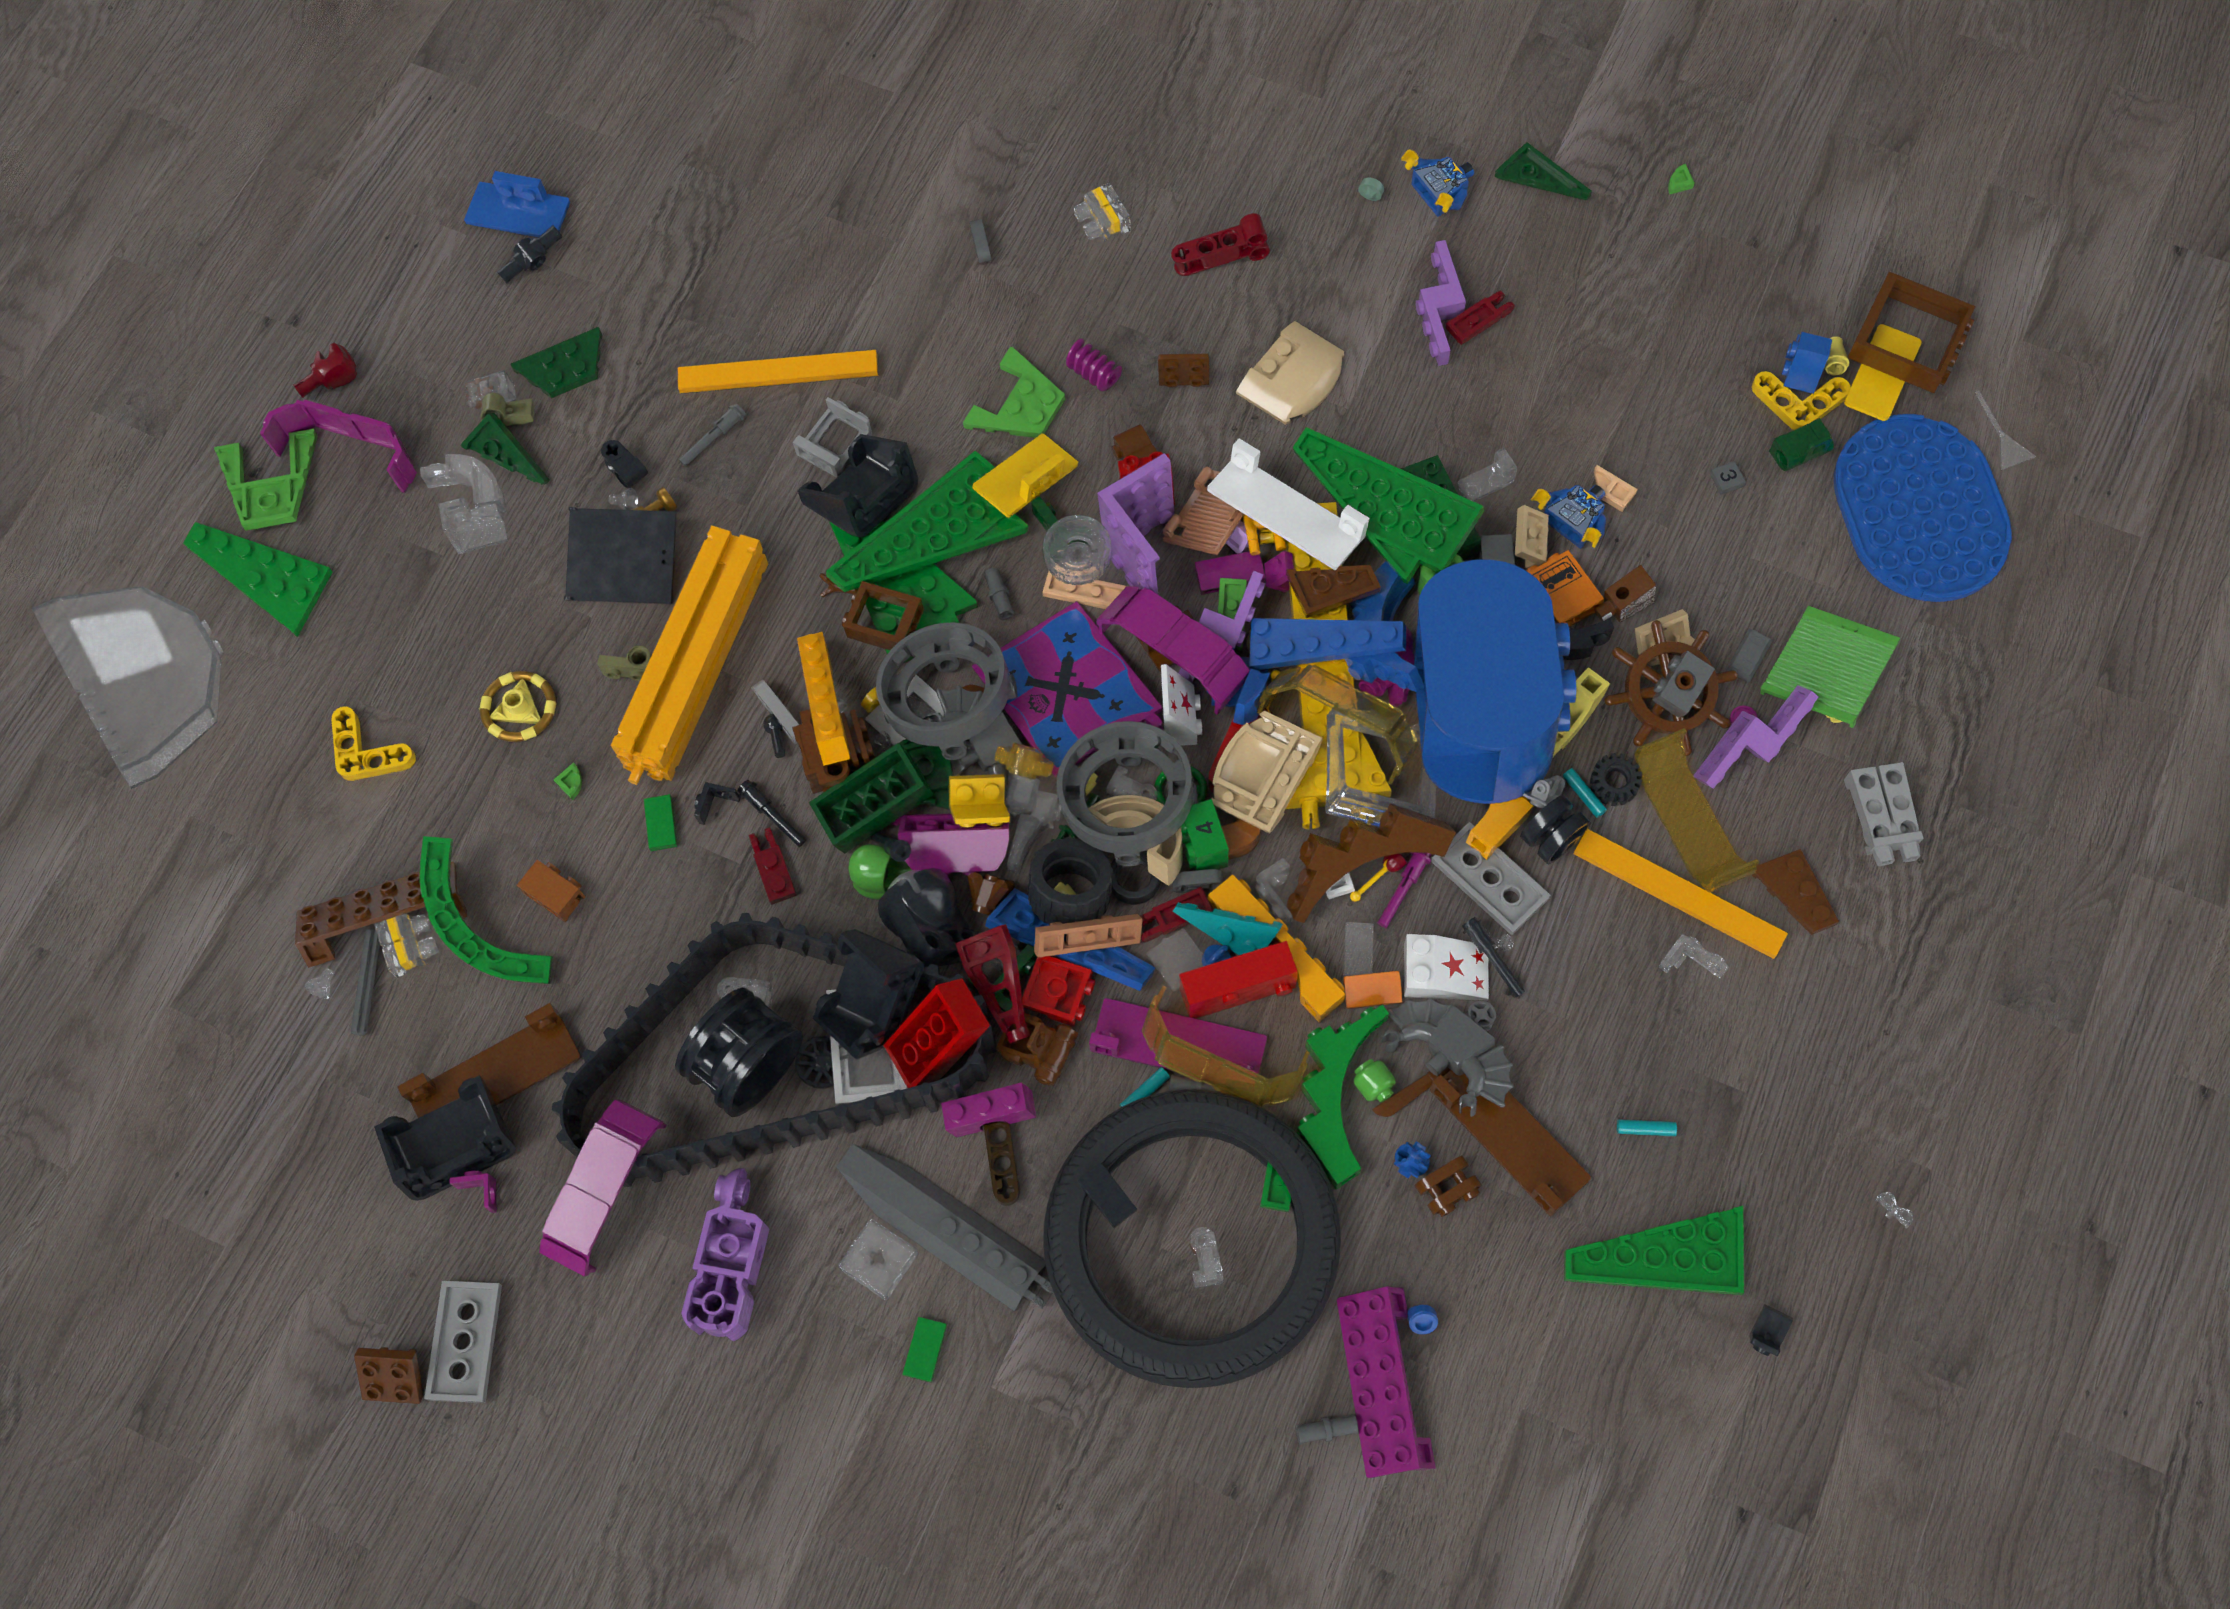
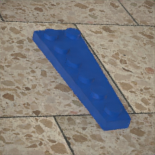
[1249,618,1406,670]
[985,888,1155,991]

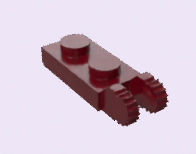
[1446,290,1515,345]
[749,827,797,905]
[1140,887,1213,942]

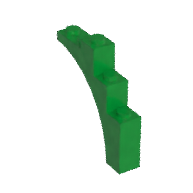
[1297,1004,1389,1190]

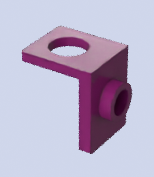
[450,1171,497,1213]

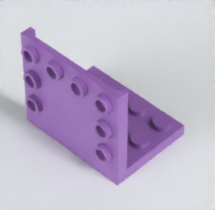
[1097,453,1174,594]

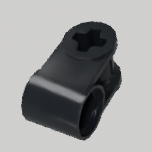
[601,440,648,489]

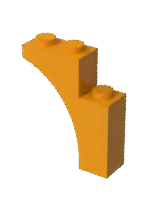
[1466,796,1533,860]

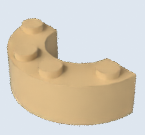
[1088,795,1183,886]

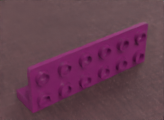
[1089,998,1267,1090]
[1337,1286,1436,1478]

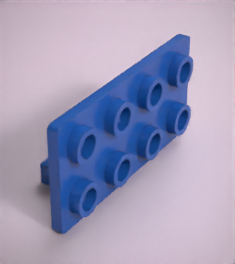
[464,171,570,237]

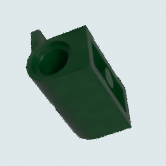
[1769,418,1834,471]

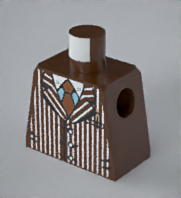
[1594,565,1656,622]

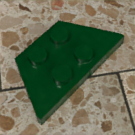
[510,327,602,398]
[899,713,954,810]

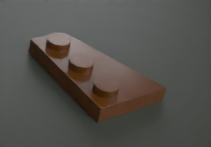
[1286,565,1381,618]
[1748,849,1839,935]

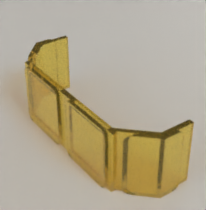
[1257,664,1419,785]
[1634,728,1759,892]
[1142,986,1310,1107]

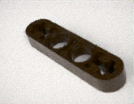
[983,1121,1020,1206]

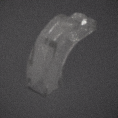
[420,454,506,516]

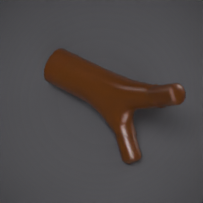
[819,573,856,597]

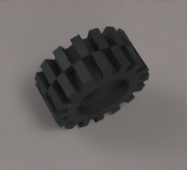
[1590,753,1642,806]

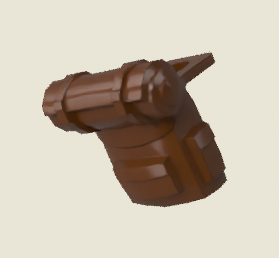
[996,1013,1079,1086]

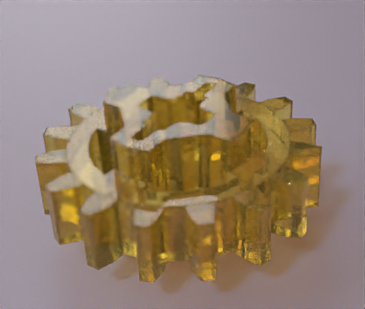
[995,743,1054,779]

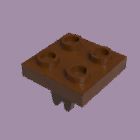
[354,1347,424,1404]

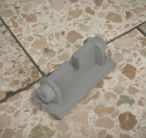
[1523,775,1565,808]

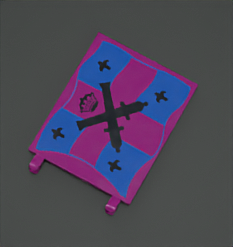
[972,601,1164,778]

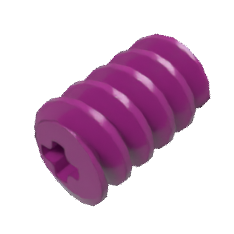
[1066,338,1122,391]

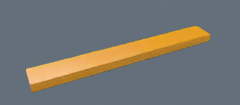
[678,350,878,393]
[1573,829,1788,959]

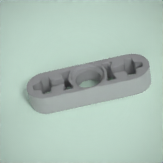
[751,679,799,744]

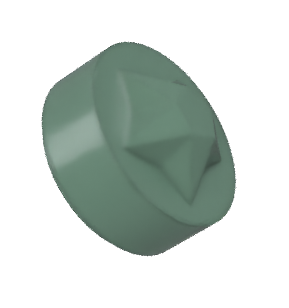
[1358,178,1384,201]

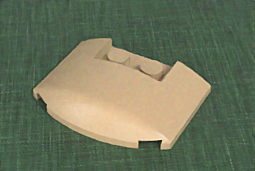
[1236,321,1344,425]
[1212,711,1323,834]

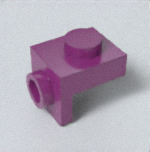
[1264,551,1294,592]

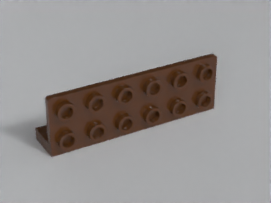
[295,862,467,968]
[397,1003,581,1118]
[1429,1070,1591,1217]

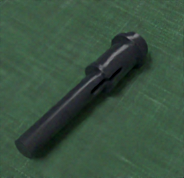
[737,780,806,847]
[871,832,911,862]
[1462,917,1525,998]

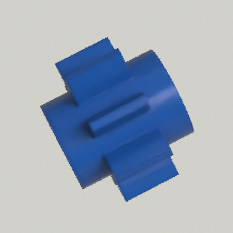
[1394,1141,1431,1178]

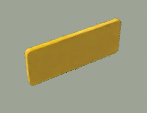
[1844,324,1922,421]

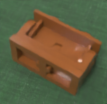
[516,860,585,922]

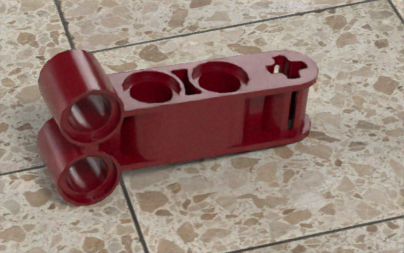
[1171,213,1270,276]

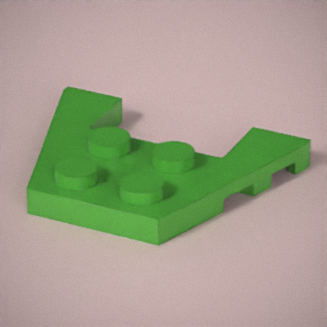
[963,347,1065,438]

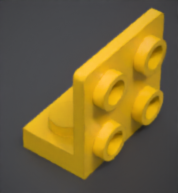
[949,774,1010,827]

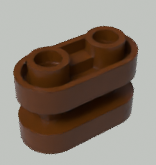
[1414,1155,1482,1217]

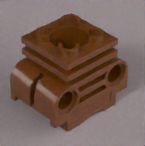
[792,709,875,794]

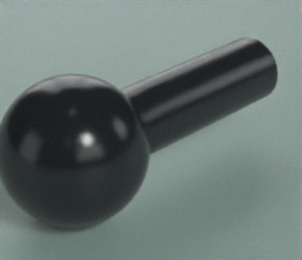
[763,714,785,758]

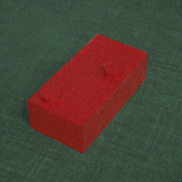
[1179,941,1298,1019]
[883,978,990,1088]

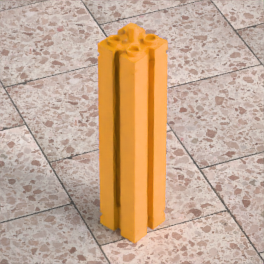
[611,525,768,785]

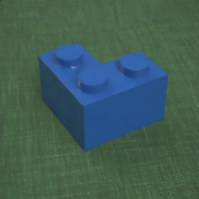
[1781,332,1832,394]

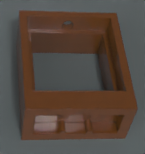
[842,581,924,650]

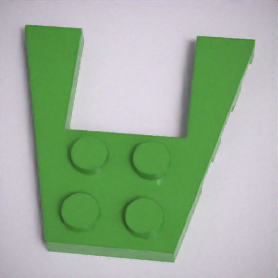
[214,429,317,531]

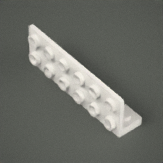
[1207,438,1370,570]

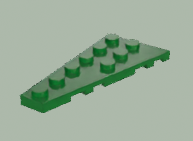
[183,522,333,637]
[1564,1206,1744,1295]

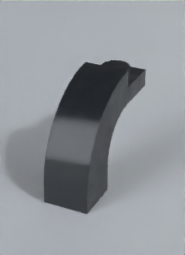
[1555,619,1614,660]

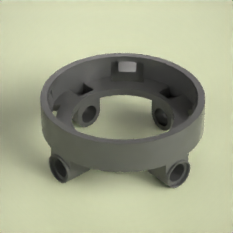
[876,622,1018,760]
[1057,721,1198,866]

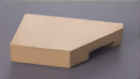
[1594,465,1638,512]

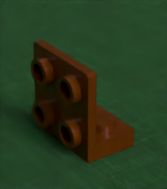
[1158,353,1209,387]

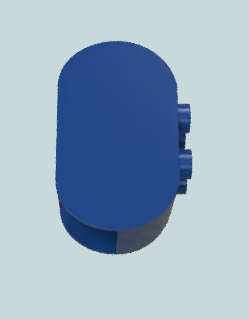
[1414,560,1576,804]

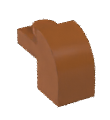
[1221,816,1261,860]

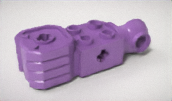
[681,1168,770,1341]

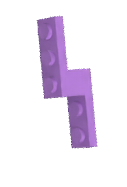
[1416,240,1466,366]
[1179,571,1265,683]
[1693,685,1818,788]

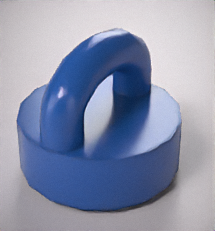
[1202,945,1231,966]
[1407,1305,1438,1335]

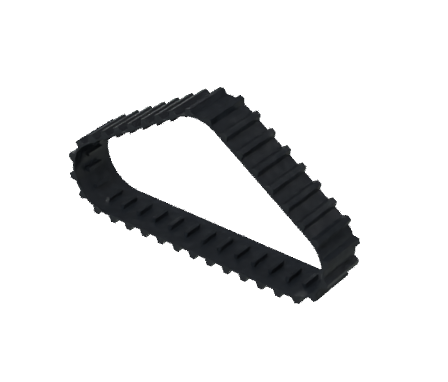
[552,913,997,1187]

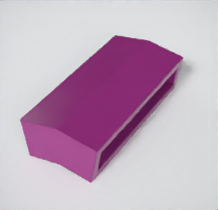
[1195,551,1265,595]

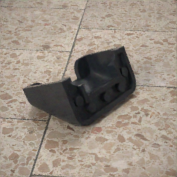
[797,434,918,538]
[812,929,924,1060]
[374,1075,516,1201]

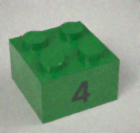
[1181,799,1229,871]

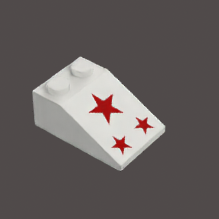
[1161,664,1202,745]
[1404,934,1489,1000]

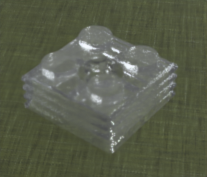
[838,1219,918,1300]

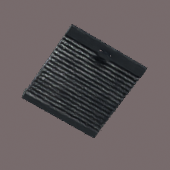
[564,507,677,604]

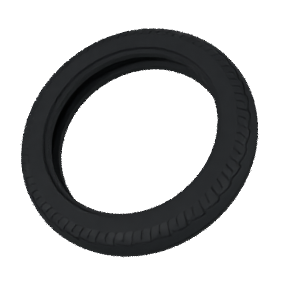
[1043,1090,1341,1388]

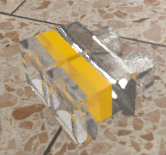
[1074,182,1131,242]
[374,913,439,978]

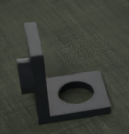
[694,782,741,825]

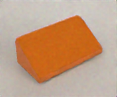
[1343,971,1402,1009]

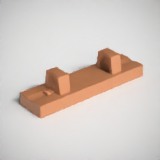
[1034,914,1142,957]

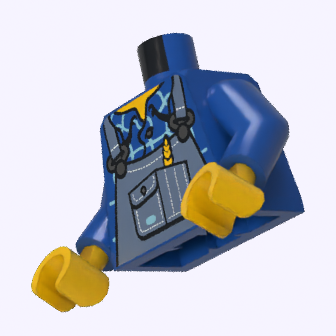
[1401,149,1474,217]
[1530,485,1606,549]

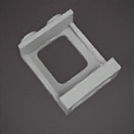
[793,397,872,478]

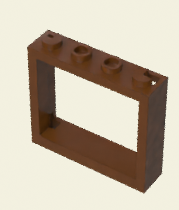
[1848,272,1975,393]

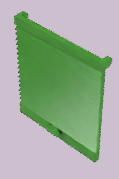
[1760,606,1900,728]

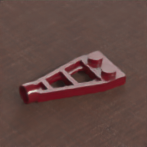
[955,924,1031,1044]

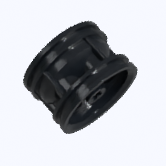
[675,987,803,1117]

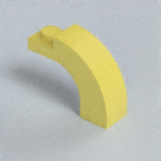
[1553,667,1610,757]

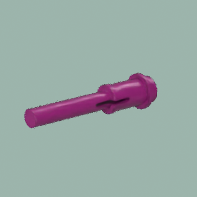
[1377,852,1432,928]

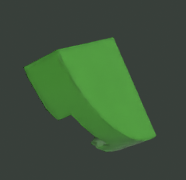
[1668,164,1694,194]
[554,762,582,800]

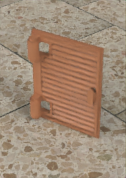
[1163,467,1244,555]

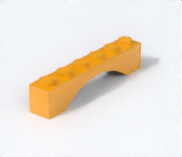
[797,632,850,765]
[1208,874,1345,1023]

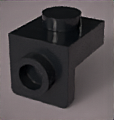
[1749,1304,1793,1356]

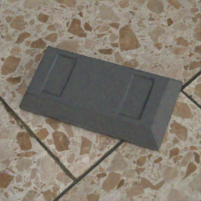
[1725,628,1773,683]

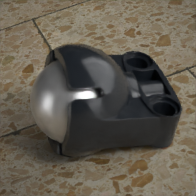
[878,868,976,967]

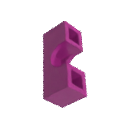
[941,1082,1036,1137]

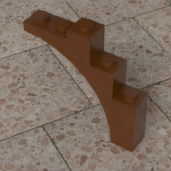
[1286,803,1456,923]

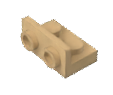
[1515,505,1549,569]

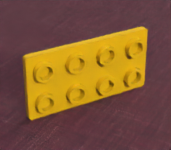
[973,434,1078,518]

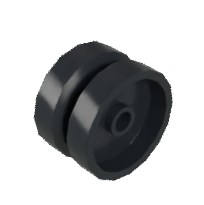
[1520,795,1591,865]

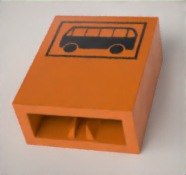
[1526,550,1604,627]

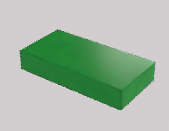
[644,794,678,851]
[902,1317,947,1383]

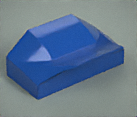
[1233,669,1270,725]

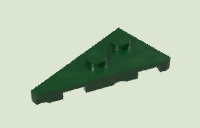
[1495,142,1592,200]
[460,412,550,485]

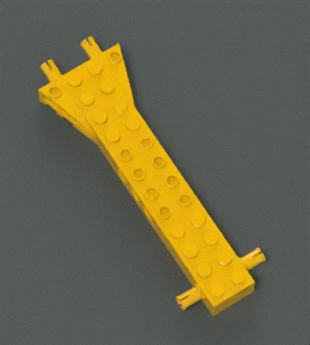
[1259,502,1392,829]

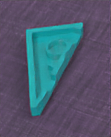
[1173,902,1283,955]

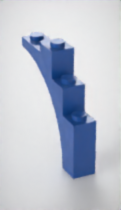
[1345,561,1424,692]

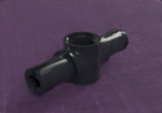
[497,225,563,283]

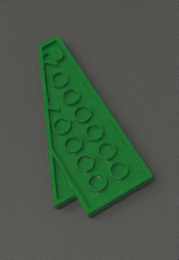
[1293,427,1484,584]
[826,451,1029,592]
[829,521,978,663]

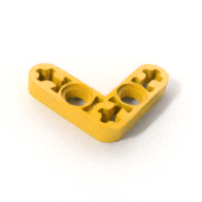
[1752,371,1851,430]
[331,707,416,781]

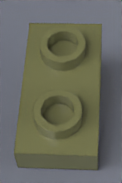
[481,393,535,426]
[597,645,652,681]

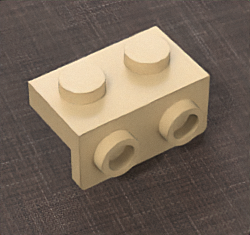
[1635,609,1695,666]

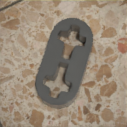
[969,219,991,263]
[1172,869,1224,893]

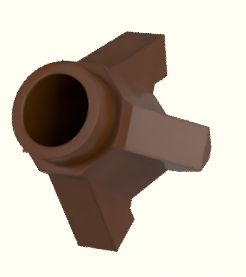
[967,872,1015,915]

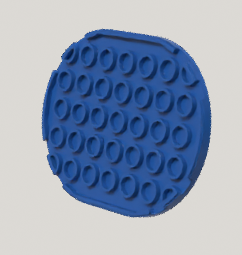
[1834,414,2012,602]

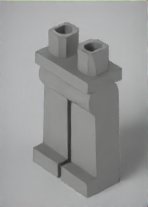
[1844,762,1924,866]

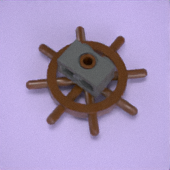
[1604,620,1738,756]

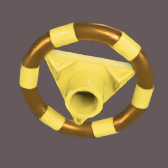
[479,671,556,742]

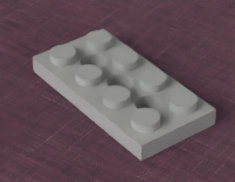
[1431,822,1551,935]
[424,1281,502,1403]

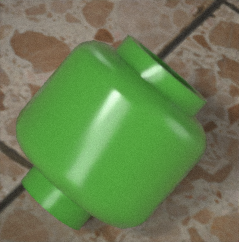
[1354,1059,1396,1103]

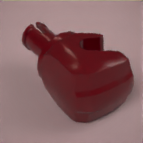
[293,343,357,398]

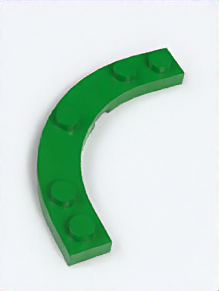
[420,836,553,984]

